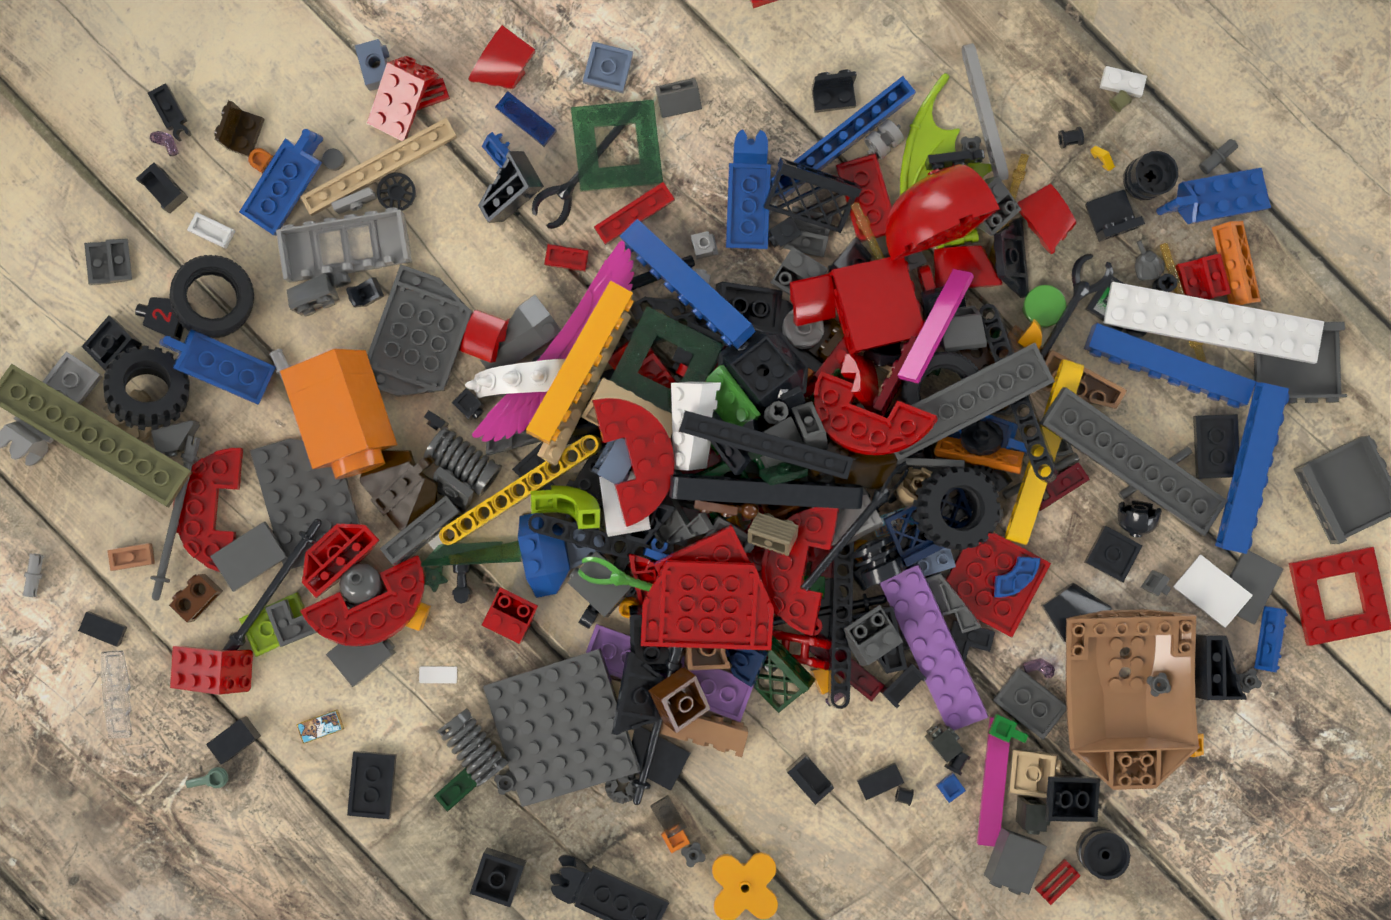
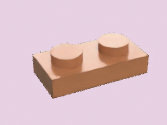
[107,543,155,571]

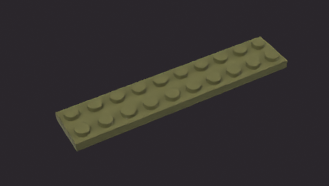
[0,363,192,508]

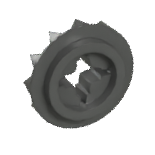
[605,774,637,804]

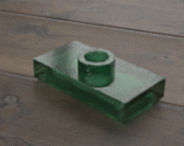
[759,462,808,486]

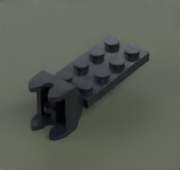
[550,855,669,920]

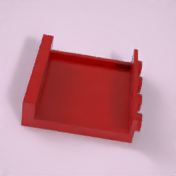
[830,257,925,355]

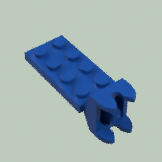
[726,129,771,249]

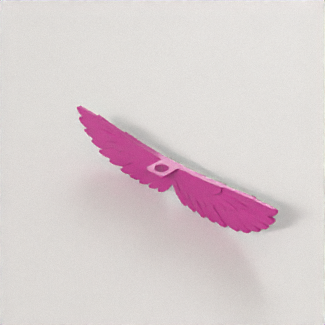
[472,240,634,442]

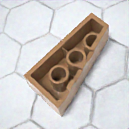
[1039,350,1127,409]
[684,647,730,670]
[660,714,748,757]

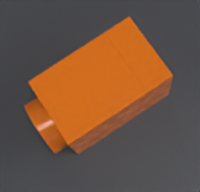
[280,349,397,479]

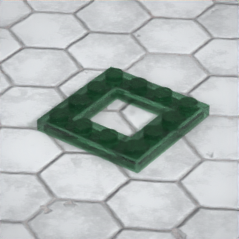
[570,100,663,192]
[610,306,723,414]

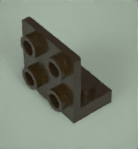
[214,100,265,157]
[805,318,844,363]

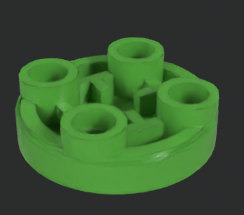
[1022,285,1066,328]

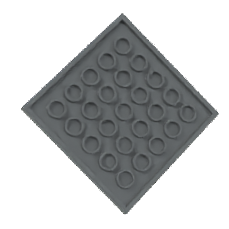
[483,648,641,807]

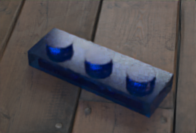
[495,91,557,147]

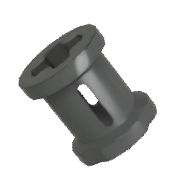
[764,401,788,424]

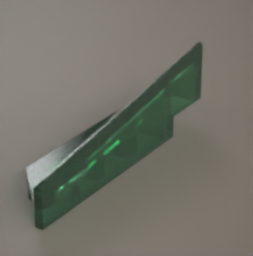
[421,541,523,567]

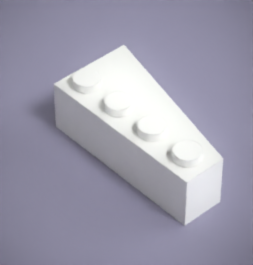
[671,381,721,471]

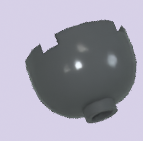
[339,563,383,606]

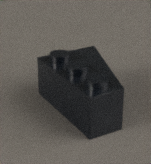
[478,151,544,223]
[852,605,908,674]
[1195,634,1247,700]

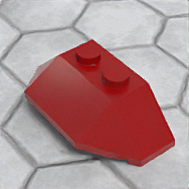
[302,524,380,598]

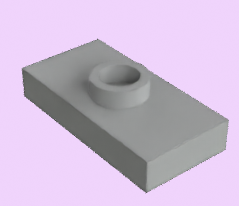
[331,187,377,214]

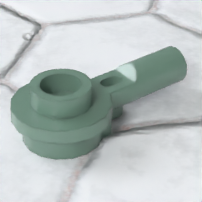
[186,767,228,788]

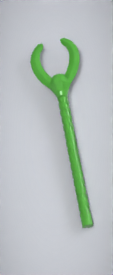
[577,557,652,591]

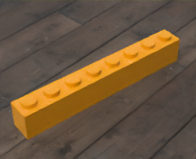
[526,281,634,445]

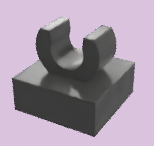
[1141,570,1171,596]

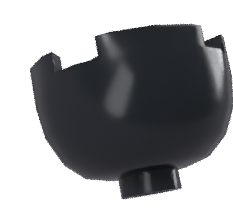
[1117,501,1162,537]

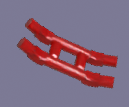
[766,630,831,670]

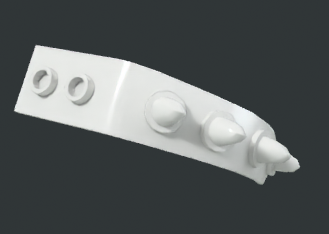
[465,359,600,398]

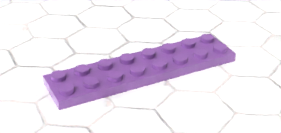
[880,563,988,730]
[586,624,754,722]

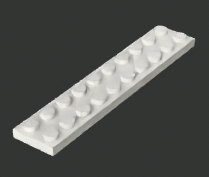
[1103,282,1324,364]

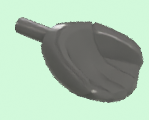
[1135,240,1165,281]

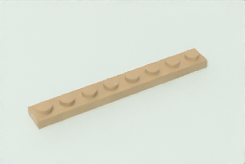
[300,117,458,216]
[537,311,631,466]

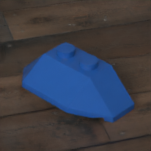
[518,513,571,598]

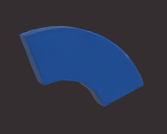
[994,556,1040,597]

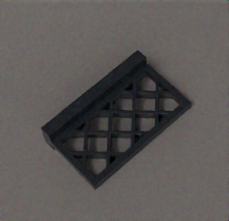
[763,157,862,233]

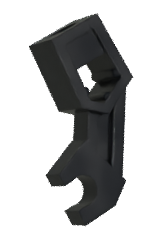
[630,296,685,322]

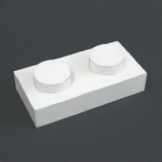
[1100,66,1147,98]

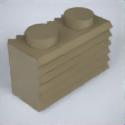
[748,512,798,556]

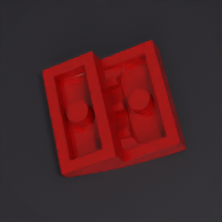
[1175,253,1231,300]
[790,273,836,326]
[459,310,508,363]

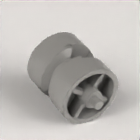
[864,119,904,159]

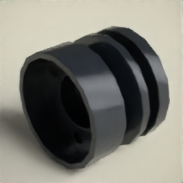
[1123,151,1179,201]
[850,536,907,588]

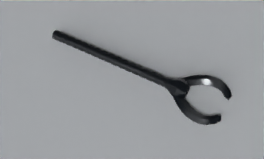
[532,100,643,229]
[1040,254,1113,360]
[801,461,909,592]

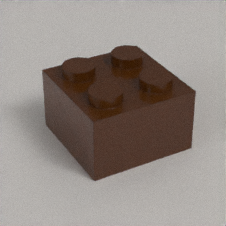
[649,667,711,733]

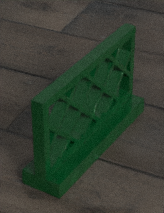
[727,635,816,713]

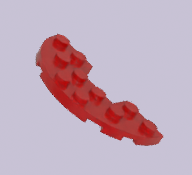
[814,371,938,455]
[592,398,675,527]
[173,448,243,572]
[762,507,839,636]
[300,555,425,646]

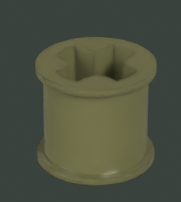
[1109,90,1132,112]

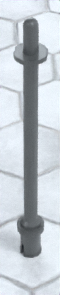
[150,435,202,601]

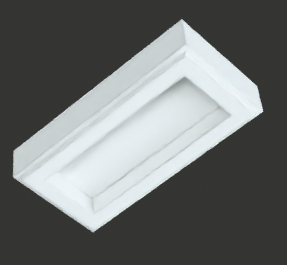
[187,212,235,249]

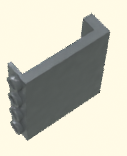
[1254,322,1347,404]
[1293,435,1391,544]

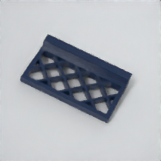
[883,487,972,567]

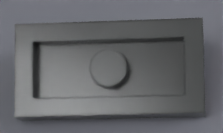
[655,78,702,118]

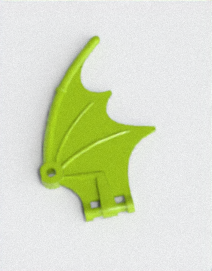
[900,73,992,249]

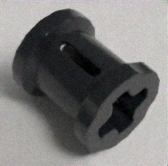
[1058,126,1084,149]
[1152,274,1177,292]
[944,752,971,776]

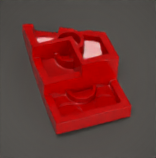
[468,25,536,90]
[1017,183,1076,254]
[934,246,1003,289]
[608,333,676,396]
[841,354,879,412]
[629,554,658,605]

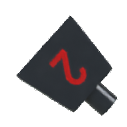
[135,297,191,341]

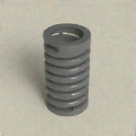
[424,426,502,496]
[436,708,508,787]

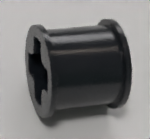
[895,786,914,806]

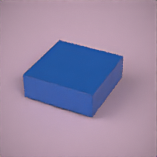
[936,772,966,803]

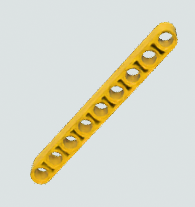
[1005,359,1084,545]
[439,435,602,545]

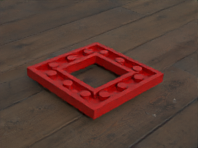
[1288,547,1391,646]

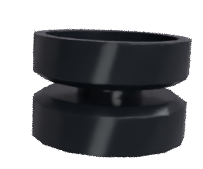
[1076,826,1131,880]

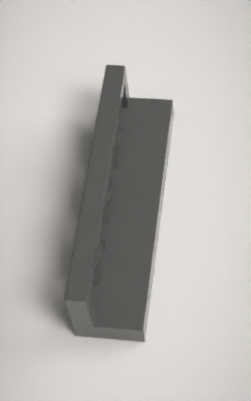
[380,495,464,565]

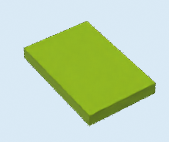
[239,592,305,657]

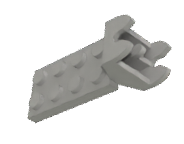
[0,351,103,466]

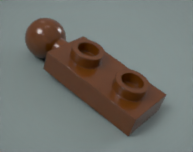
[694,500,758,519]

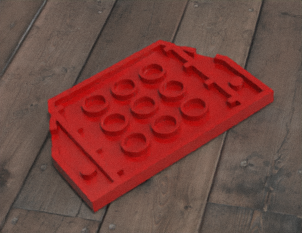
[641,560,774,650]

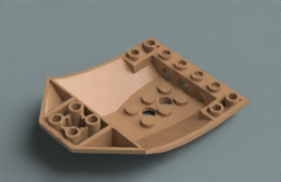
[1066,609,1200,790]

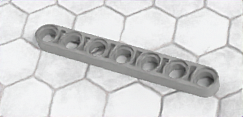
[962,43,1008,181]

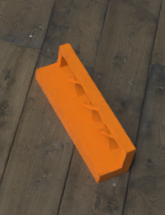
[1212,221,1261,306]
[934,436,1024,474]

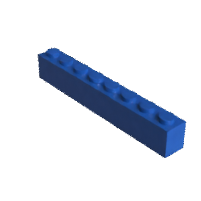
[770,76,916,200]
[620,219,756,349]
[1084,323,1256,408]
[1215,382,1289,554]

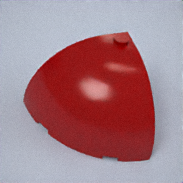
[886,164,1000,261]

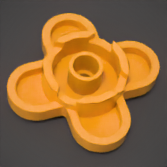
[712,852,778,920]

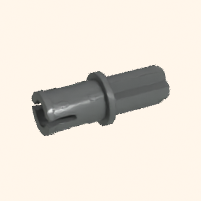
[1199,139,1238,174]

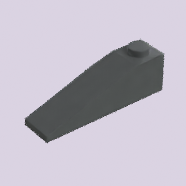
[480,294,561,369]

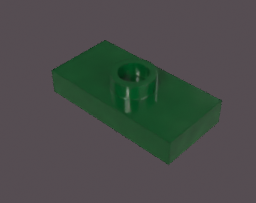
[434,767,476,812]

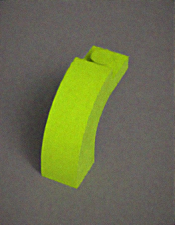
[530,485,600,529]

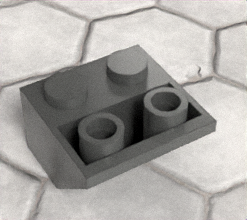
[978,176,1021,236]
[770,247,828,295]
[287,274,340,317]
[940,306,987,352]
[844,605,903,666]

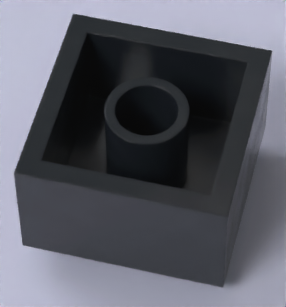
[470,847,527,907]

